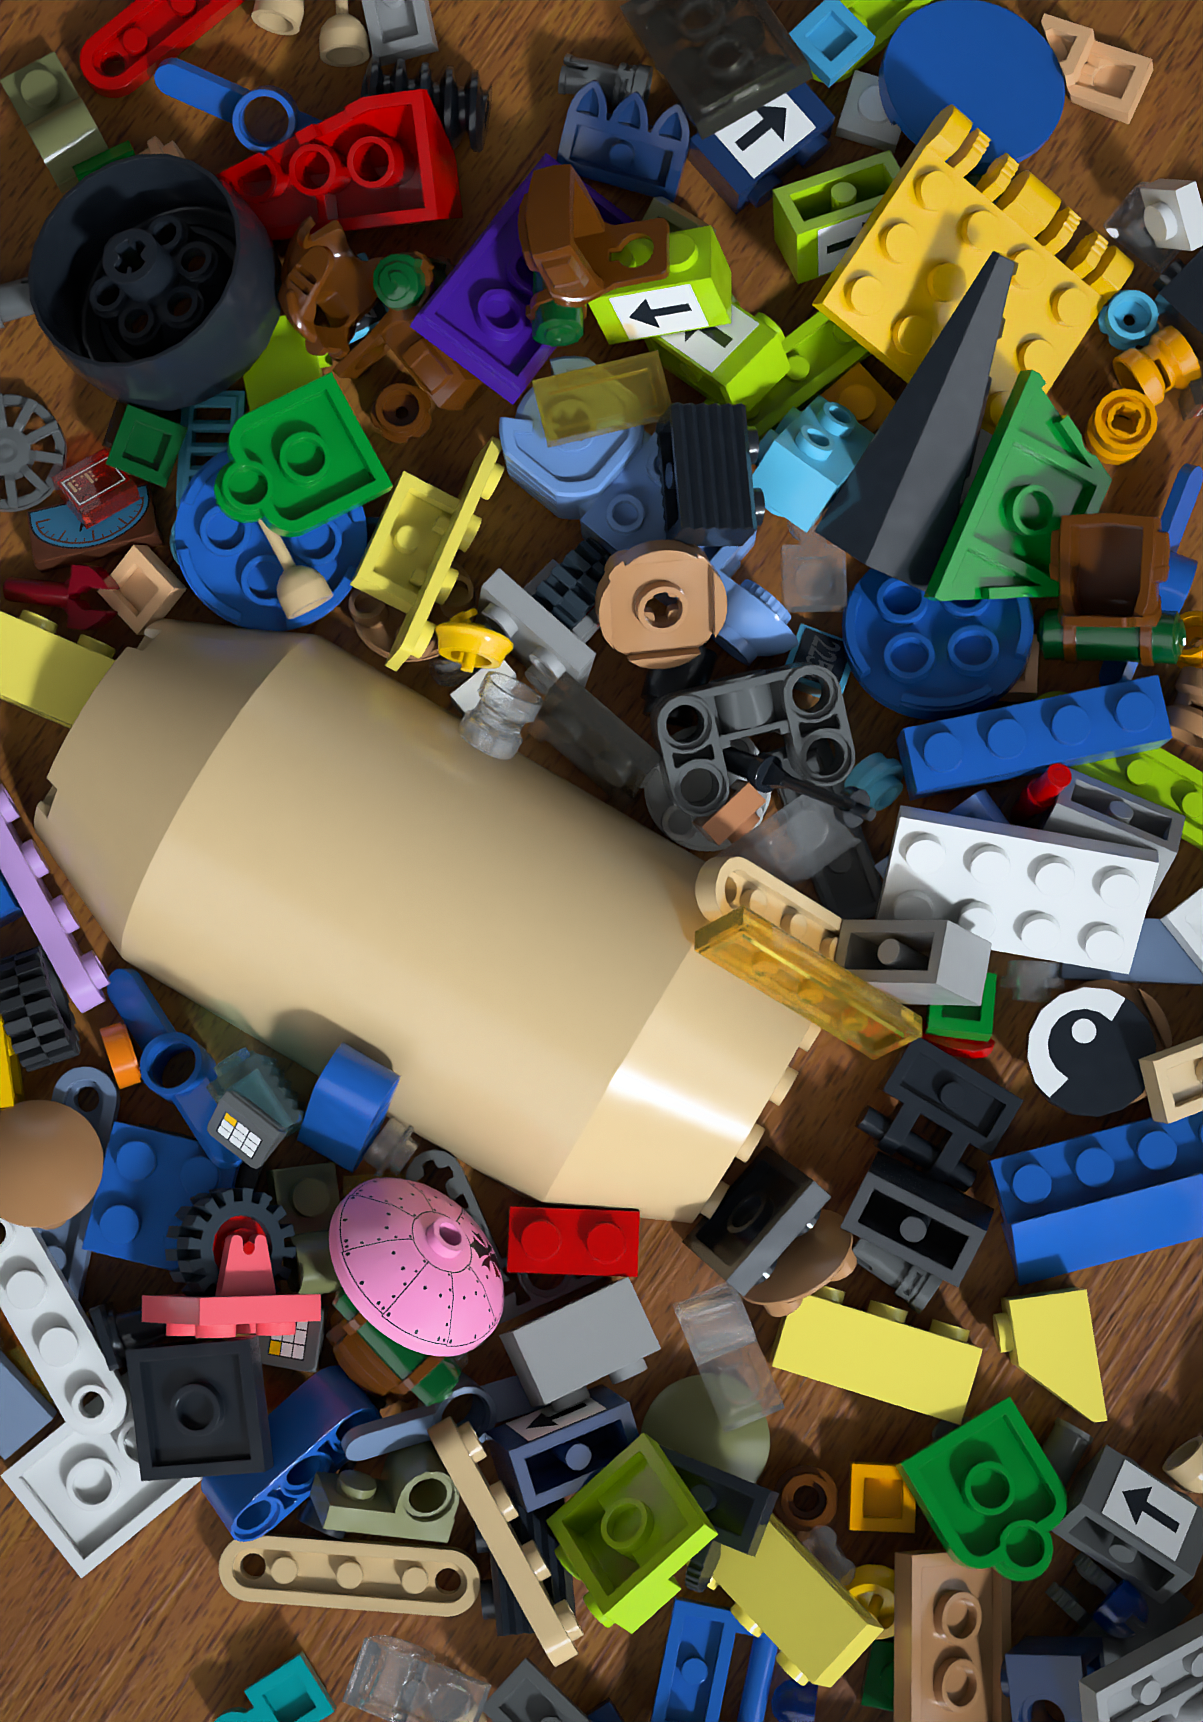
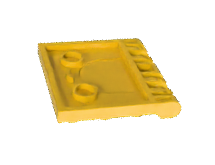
[812,104,1134,435]

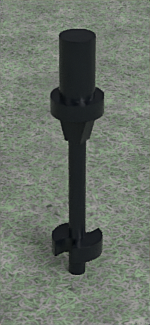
[722,746,876,828]

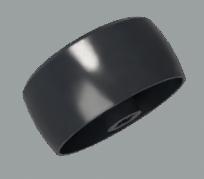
[28,154,282,411]

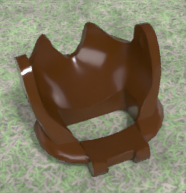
[277,215,384,359]

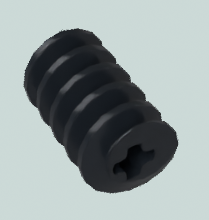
[360,54,492,153]

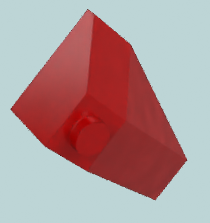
[215,89,463,241]

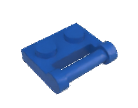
[650,1596,778,1722]

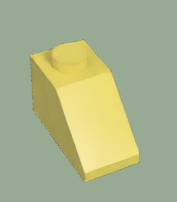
[993,1287,1107,1423]

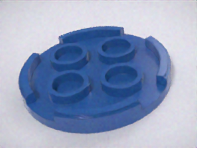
[878,0,1065,174]
[175,449,367,631]
[842,568,1034,720]

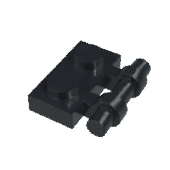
[855,1033,1024,1193]

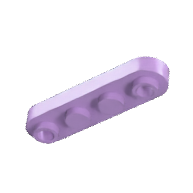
[0,783,111,1013]

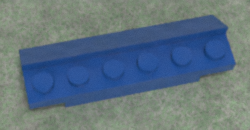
[987,1111,1203,1286]

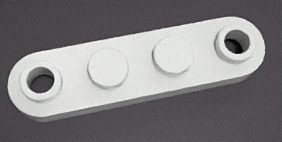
[0,1218,131,1437]

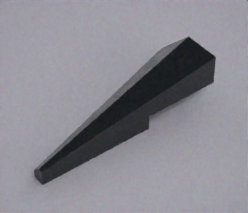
[814,250,1019,592]

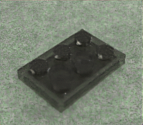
[619,0,813,140]

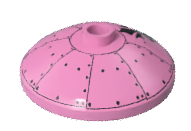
[329,1177,504,1356]

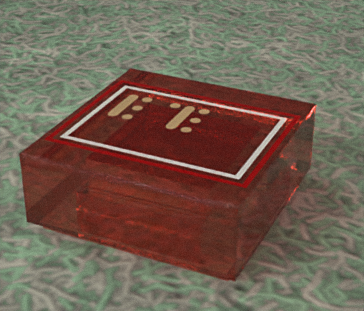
[51,448,141,529]

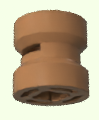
[1166,666,1203,749]

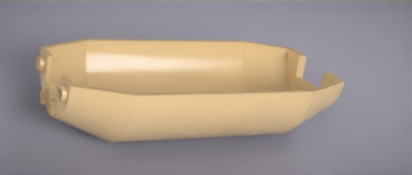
[34,618,827,1223]

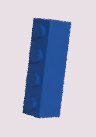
[896,675,1173,801]

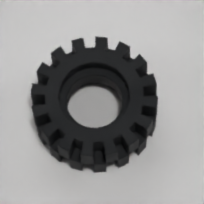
[0,945,81,1072]

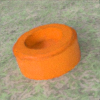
[99,1021,142,1089]

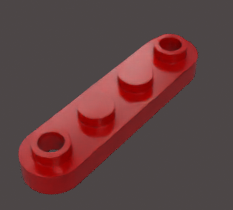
[80,0,246,98]

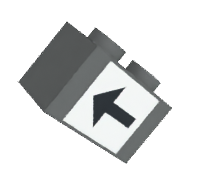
[1051,1445,1203,1604]

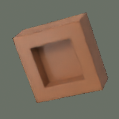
[691,779,766,846]

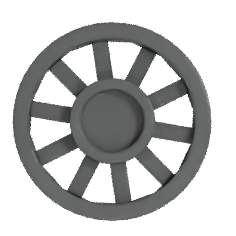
[0,393,67,512]

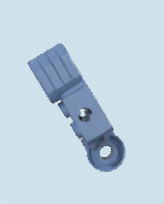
[499,356,799,666]

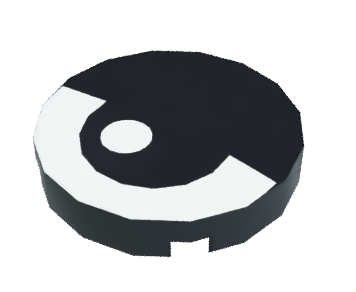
[1025,987,1156,1117]

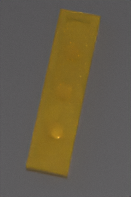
[694,905,922,1060]

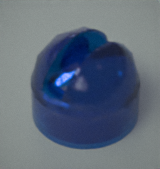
[1090,1578,1149,1639]
[771,1678,818,1722]

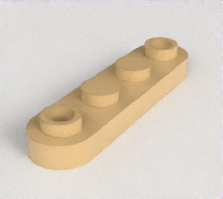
[695,857,855,994]
[427,1416,584,1667]
[219,1533,481,1617]

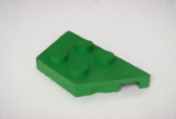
[923,369,1112,601]

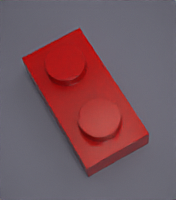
[507,1206,640,1277]

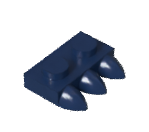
[556,80,692,203]

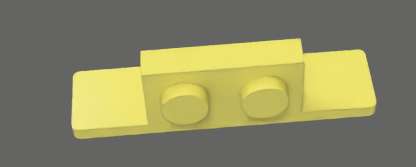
[350,436,504,671]

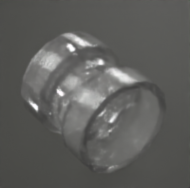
[457,671,544,760]

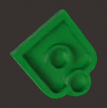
[213,372,393,537]
[895,1396,1067,1581]

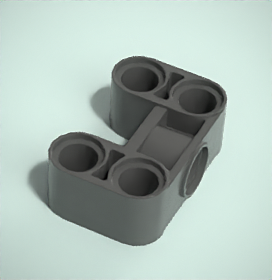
[650,662,855,817]

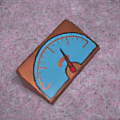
[27,483,164,573]

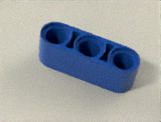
[297,1042,401,1173]
[201,1365,382,1542]

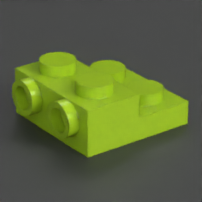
[546,1432,718,1634]

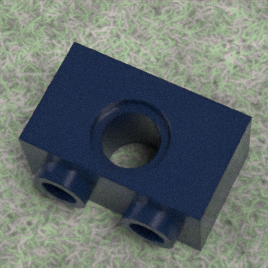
[1000,1636,1105,1722]

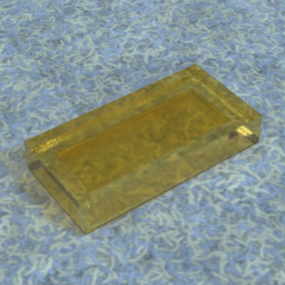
[532,350,671,448]

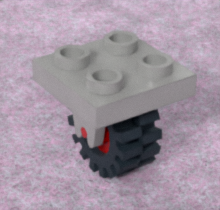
[475,537,612,705]

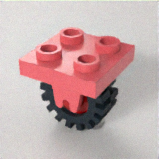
[142,1188,321,1338]

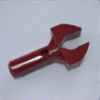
[2,565,120,630]

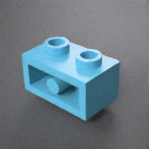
[752,395,875,533]

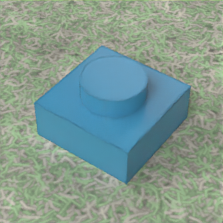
[785,0,876,88]

